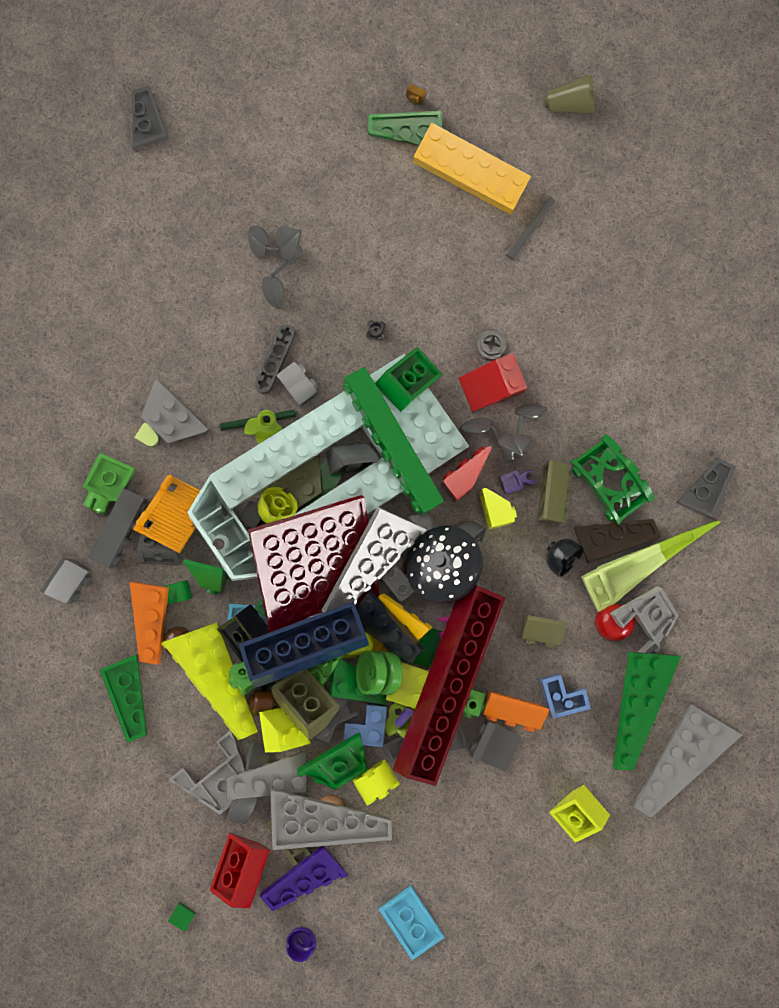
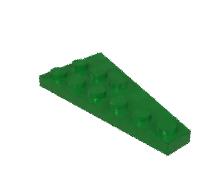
[613,652,681,770]

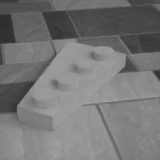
[227,751,306,800]

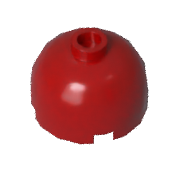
[594,603,635,642]

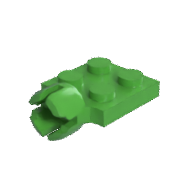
[83,453,136,514]

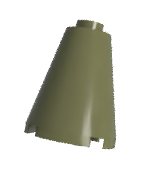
[544,75,595,114]

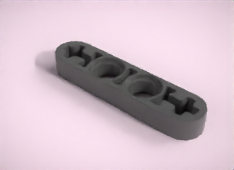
[255,324,295,394]

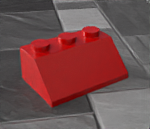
[209,833,270,908]

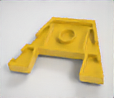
[370,594,433,652]

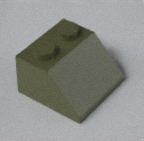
[519,615,568,648]

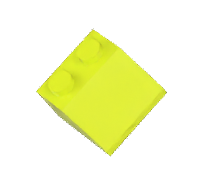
[479,488,517,530]
[259,707,311,752]
[549,785,610,843]

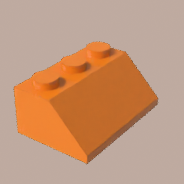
[481,690,549,732]

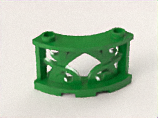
[570,434,655,525]

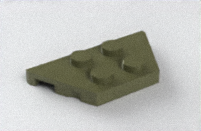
[257,454,324,511]

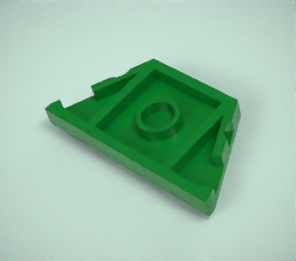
[297,732,367,790]

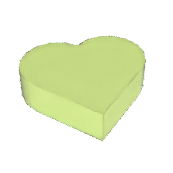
[134,423,159,447]

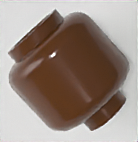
[249,690,278,716]

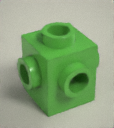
[228,661,255,696]
[463,688,486,718]

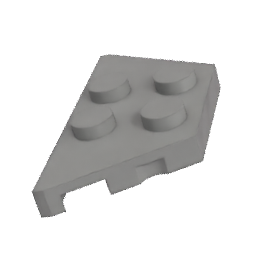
[141,380,208,445]

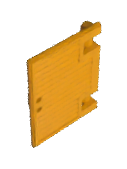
[133,475,201,553]

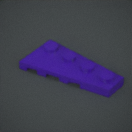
[260,846,348,911]

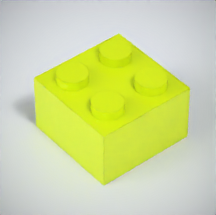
[386,662,429,709]

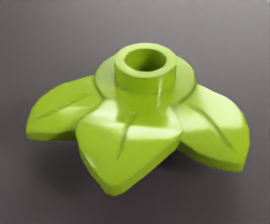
[244,410,282,445]
[385,703,415,738]

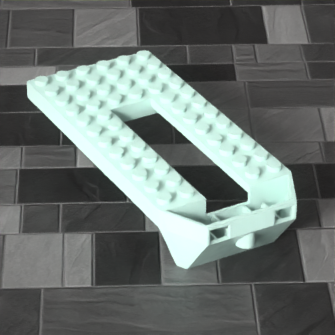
[187,354,469,581]

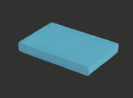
[379,885,445,961]

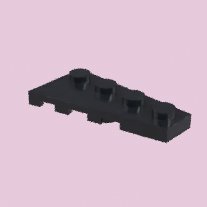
[356,591,425,663]

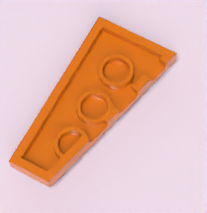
[129,581,169,665]

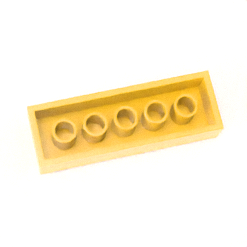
[413,123,531,215]

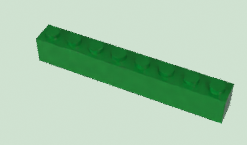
[342,367,444,516]

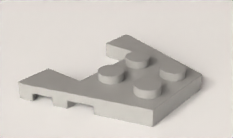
[610,587,679,653]
[169,731,245,815]

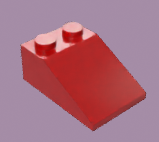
[458,353,527,412]

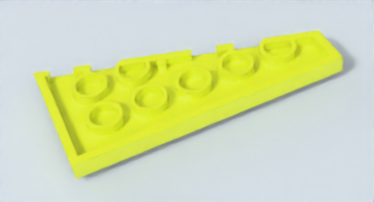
[161,622,258,740]

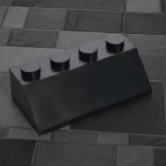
[217,604,285,690]

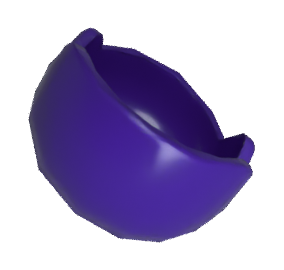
[286,926,316,962]

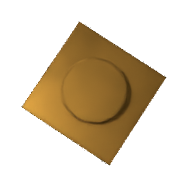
[406,83,427,105]

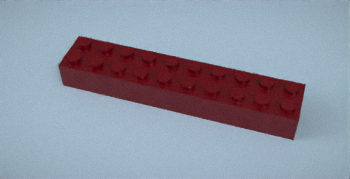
[392,585,505,786]

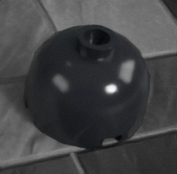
[546,538,584,577]

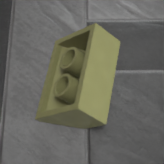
[537,460,571,524]
[271,669,340,740]

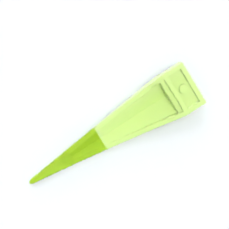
[581,520,720,612]

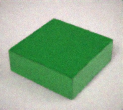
[168,902,196,932]

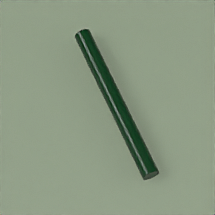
[220,409,296,431]

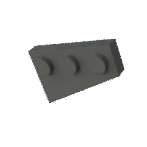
[132,86,169,150]
[676,458,736,519]

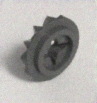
[477,329,507,359]

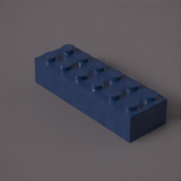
[239,601,369,688]

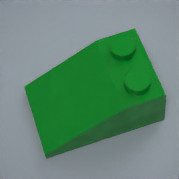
[375,346,443,412]

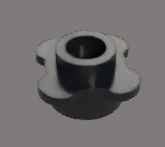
[366,320,386,340]

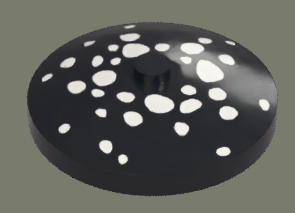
[406,525,483,604]

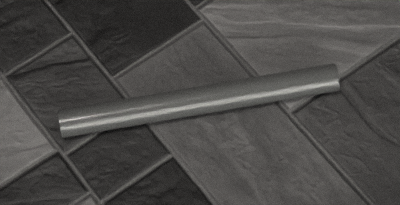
[506,197,555,260]

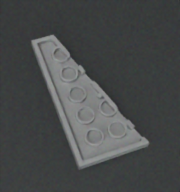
[633,704,742,818]

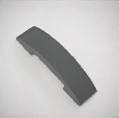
[227,741,270,824]

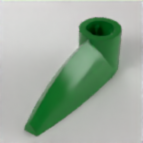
[165,580,192,604]

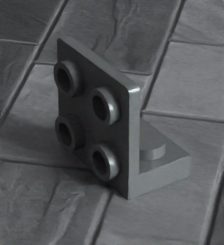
[137,520,180,565]

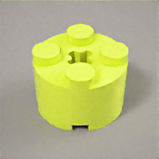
[353,759,401,806]

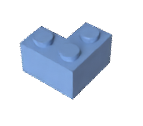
[539,674,591,719]
[344,703,387,747]

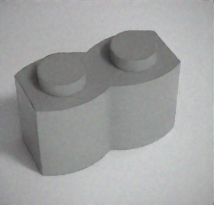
[276,362,318,407]

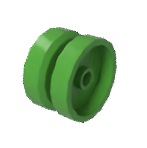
[356,650,402,695]

